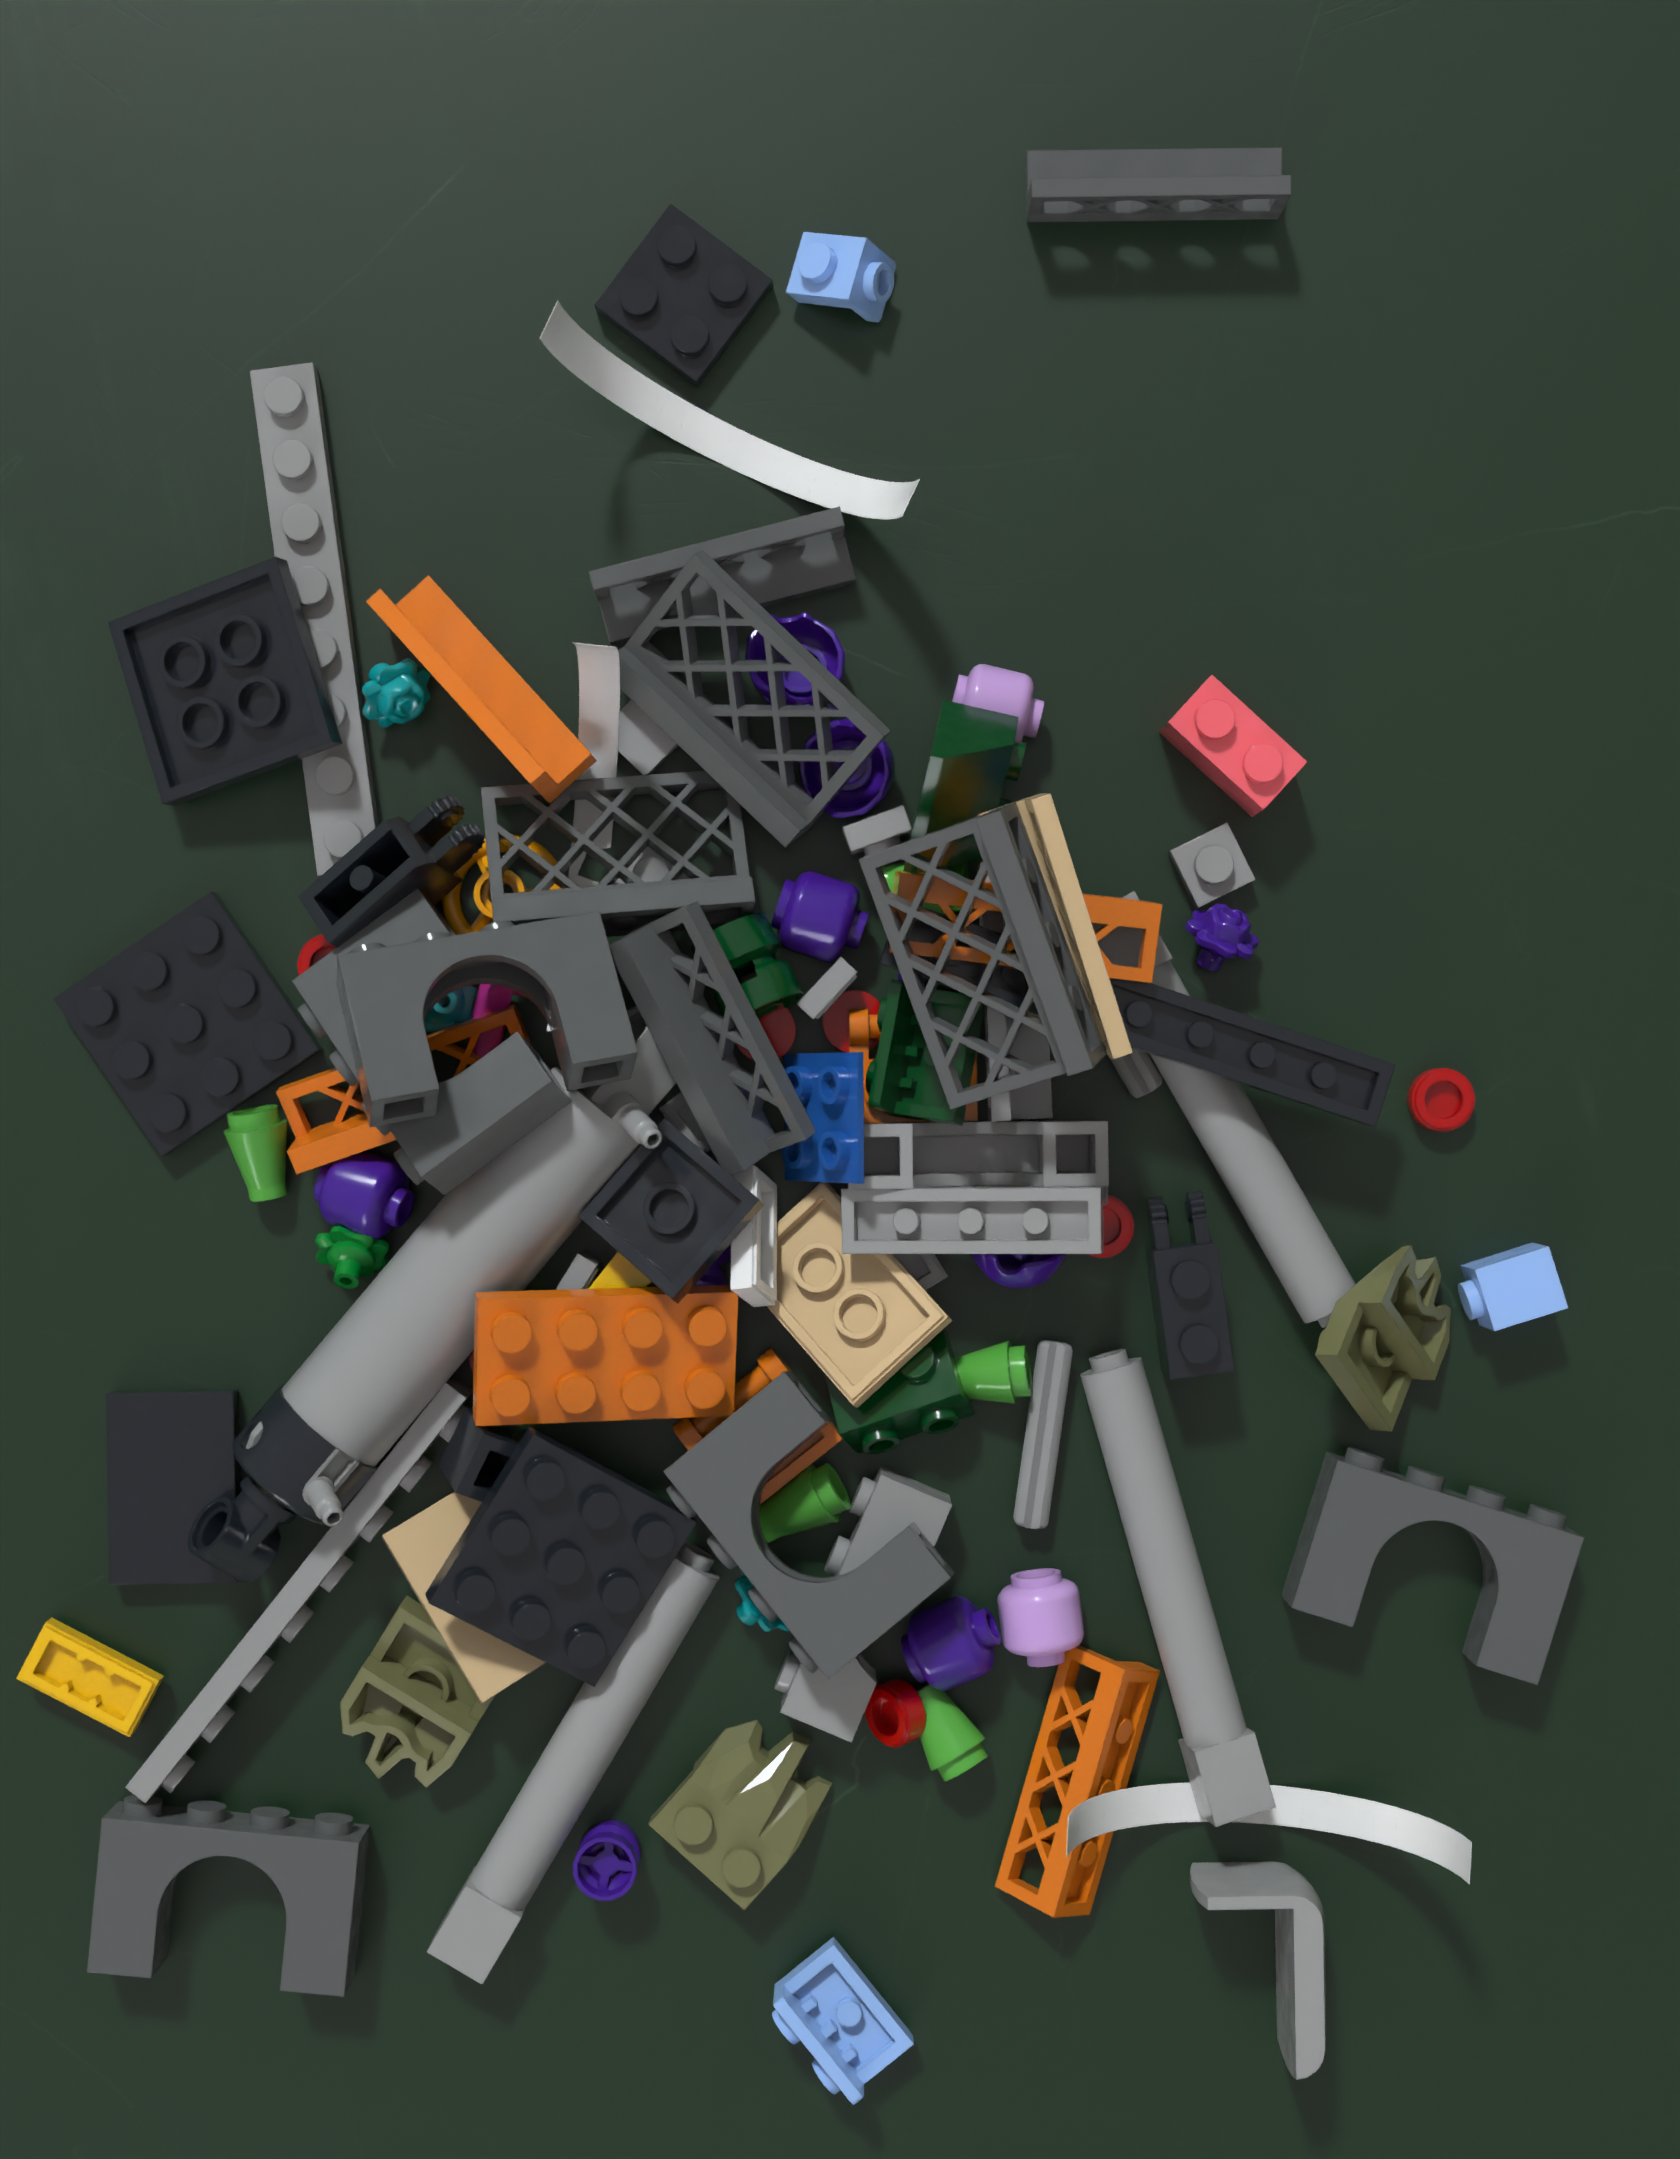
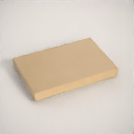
[767,1182,953,1408]
[382,1491,546,1704]

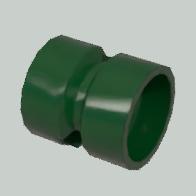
[691,912,804,1018]

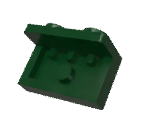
[866,979,985,1126]
[824,1329,975,1454]

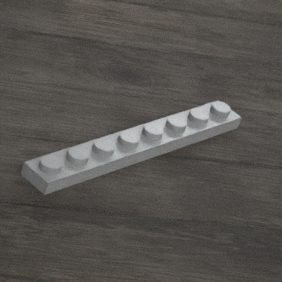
[250,362,379,877]
[125,1376,473,1803]

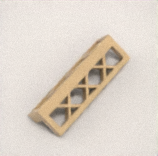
[977,793,1133,1059]

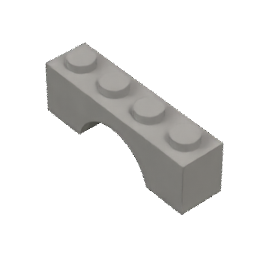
[848,1120,1109,1190]
[774,1466,952,1743]

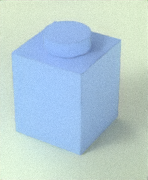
[1458,1242,1568,1331]

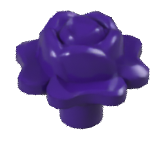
[1185,903,1260,971]

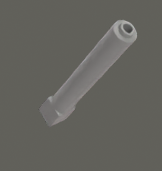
[1092,891,1356,1328]
[1080,1349,1276,1827]
[427,1541,719,1984]

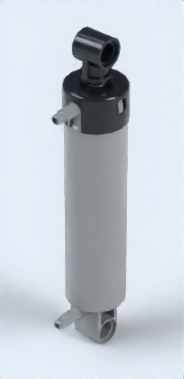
[187,1006,676,1583]

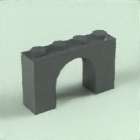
[292,888,572,1195]
[336,911,638,1127]
[663,1371,955,1679]
[1281,1447,1584,1685]
[87,1795,370,1997]

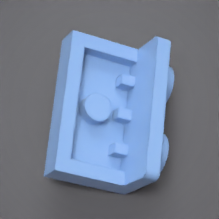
[772,1937,914,2105]

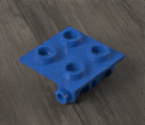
[781,1052,864,1184]

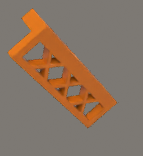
[366,575,597,804]
[889,871,1163,983]
[276,1004,533,1174]
[995,1645,1160,1918]

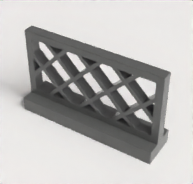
[618,550,891,848]
[481,771,755,937]
[859,802,1107,1110]

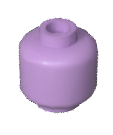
[952,664,1044,742]
[997,1568,1084,1667]

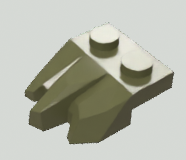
[1315,1245,1451,1432]
[340,1596,495,1788]
[649,1720,833,1910]

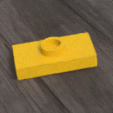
[16,1618,164,1737]

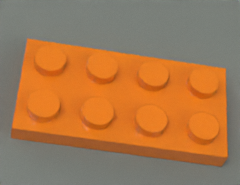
[473,1285,738,1426]

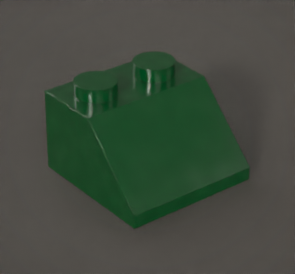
[903,700,1026,874]

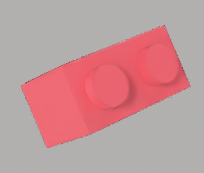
[1159,675,1307,817]

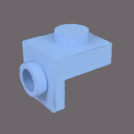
[786,232,896,322]

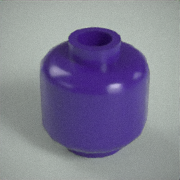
[771,870,869,963]
[314,1150,415,1239]
[901,1595,1001,1691]

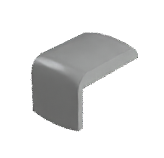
[1190,1861,1326,2080]

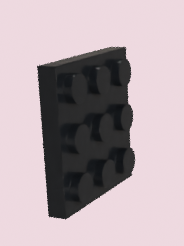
[108,557,343,806]
[54,891,324,1157]
[425,1426,697,1687]

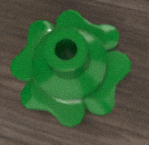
[315,1226,389,1289]

